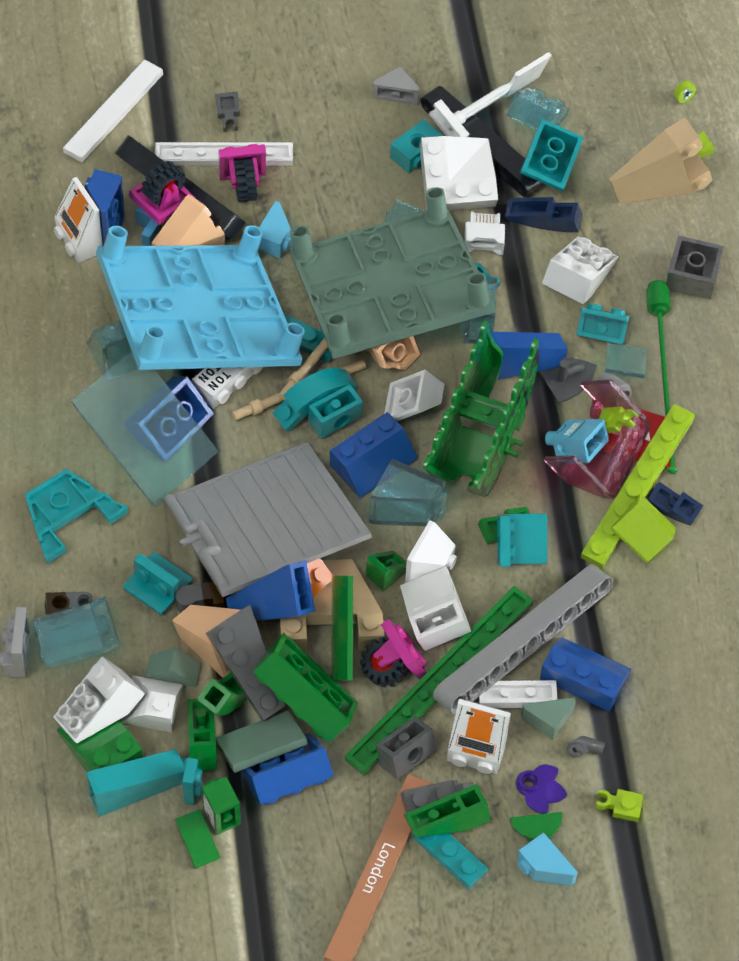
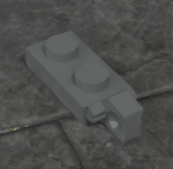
[400,780,474,813]

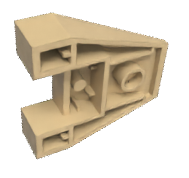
[609,117,713,203]
[280,559,384,653]

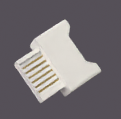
[464,212,505,255]

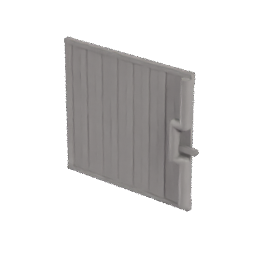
[164,442,372,597]

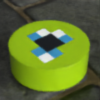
[673,80,696,103]

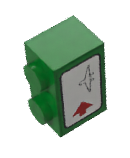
[202,777,241,835]

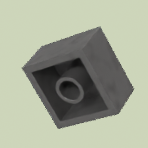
[666,235,724,299]

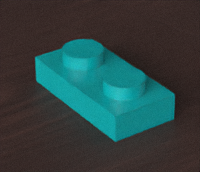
[182,758,203,805]

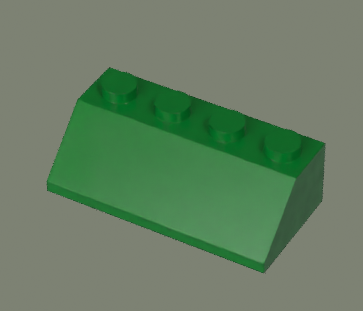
[253,633,358,743]

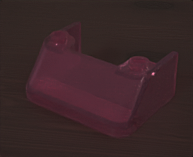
[544,379,649,498]

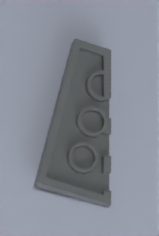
[205,605,285,721]

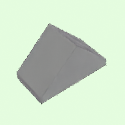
[373,67,419,105]

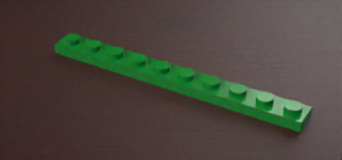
[344,586,533,776]

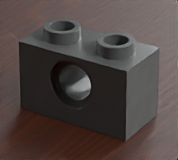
[376,716,436,779]

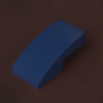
[647,482,703,526]

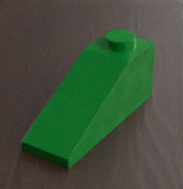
[187,699,217,771]
[404,784,490,837]

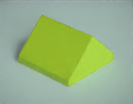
[611,494,676,563]

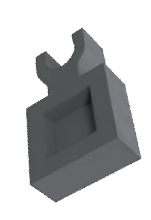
[215,91,240,132]

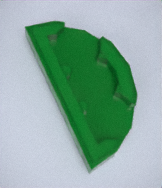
[510,812,562,842]

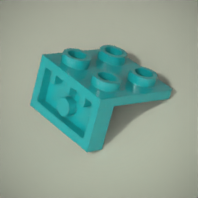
[497,513,548,567]

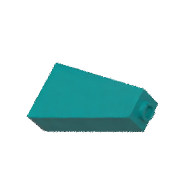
[86,749,187,817]

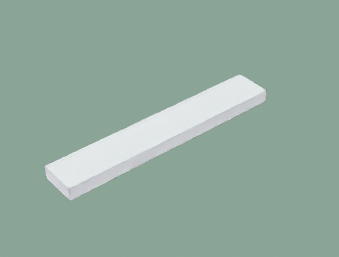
[63,60,163,163]
[155,142,293,166]

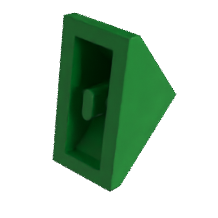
[366,550,407,592]

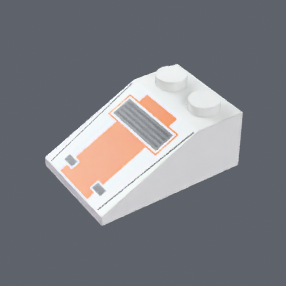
[54,177,103,264]
[447,699,511,774]

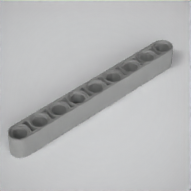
[433,565,613,714]

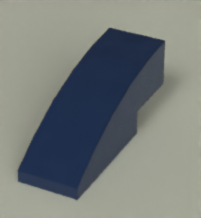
[505,197,582,232]

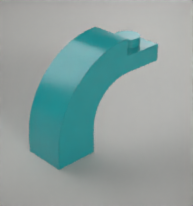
[273,368,359,432]

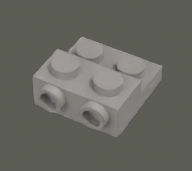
[0,607,31,677]

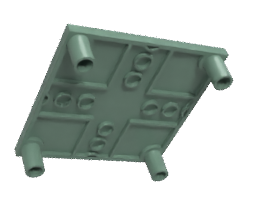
[290,187,496,359]

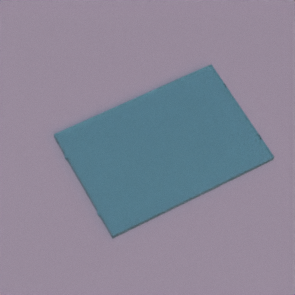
[70,351,219,507]

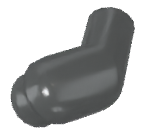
[567,736,606,757]

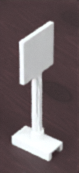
[429,52,552,137]

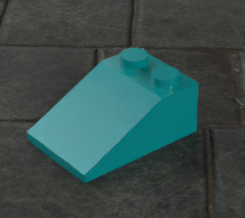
[520,119,584,192]

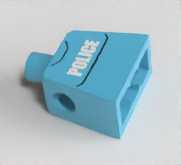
[545,419,609,463]

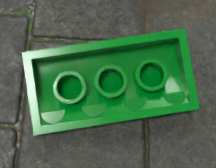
[331,576,353,681]

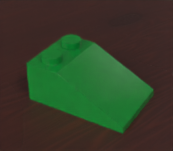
[57,720,143,772]

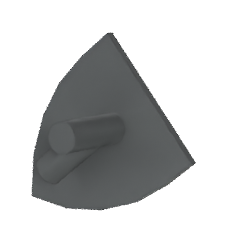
[539,358,597,404]

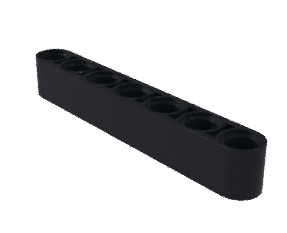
[420,86,544,197]
[115,135,246,241]

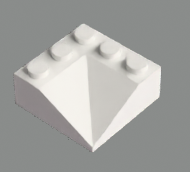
[419,136,498,211]

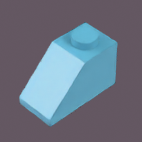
[258,201,292,258]
[517,832,578,886]

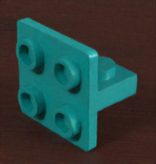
[576,303,630,345]
[123,552,192,615]

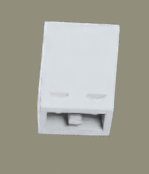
[542,236,619,304]
[400,566,472,651]
[53,657,145,743]

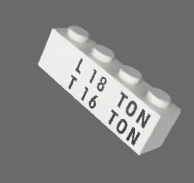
[192,367,263,409]

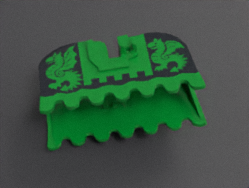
[423,320,540,497]

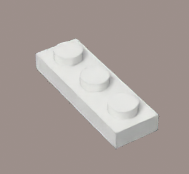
[479,680,557,708]

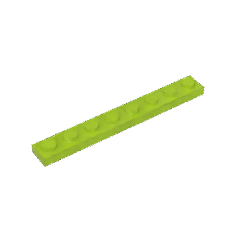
[581,404,696,569]

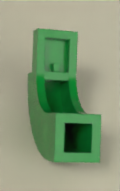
[197,647,268,716]

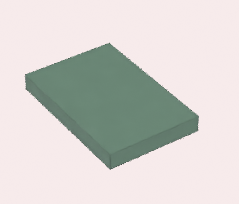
[216,710,307,773]

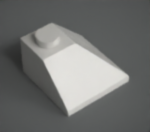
[384,370,445,421]
[405,521,457,583]
[121,675,183,732]

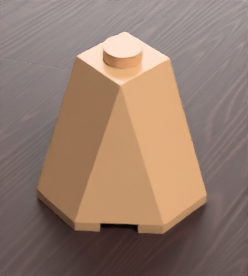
[152,194,225,246]
[366,336,420,370]
[172,605,240,678]

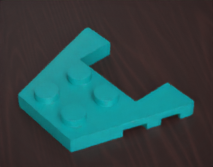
[25,469,128,564]

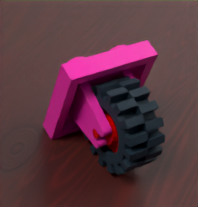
[219,144,266,203]
[129,161,195,226]
[360,619,427,687]

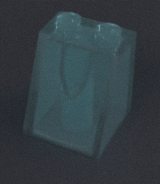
[87,320,138,381]
[369,459,448,526]
[33,596,120,669]

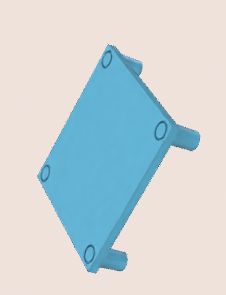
[96,225,305,370]

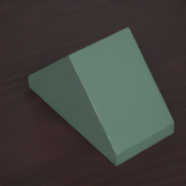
[145,647,201,687]
[521,698,575,740]

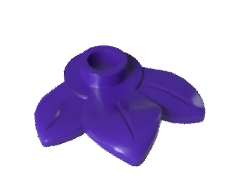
[515,764,567,814]

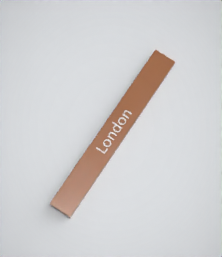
[324,774,432,961]

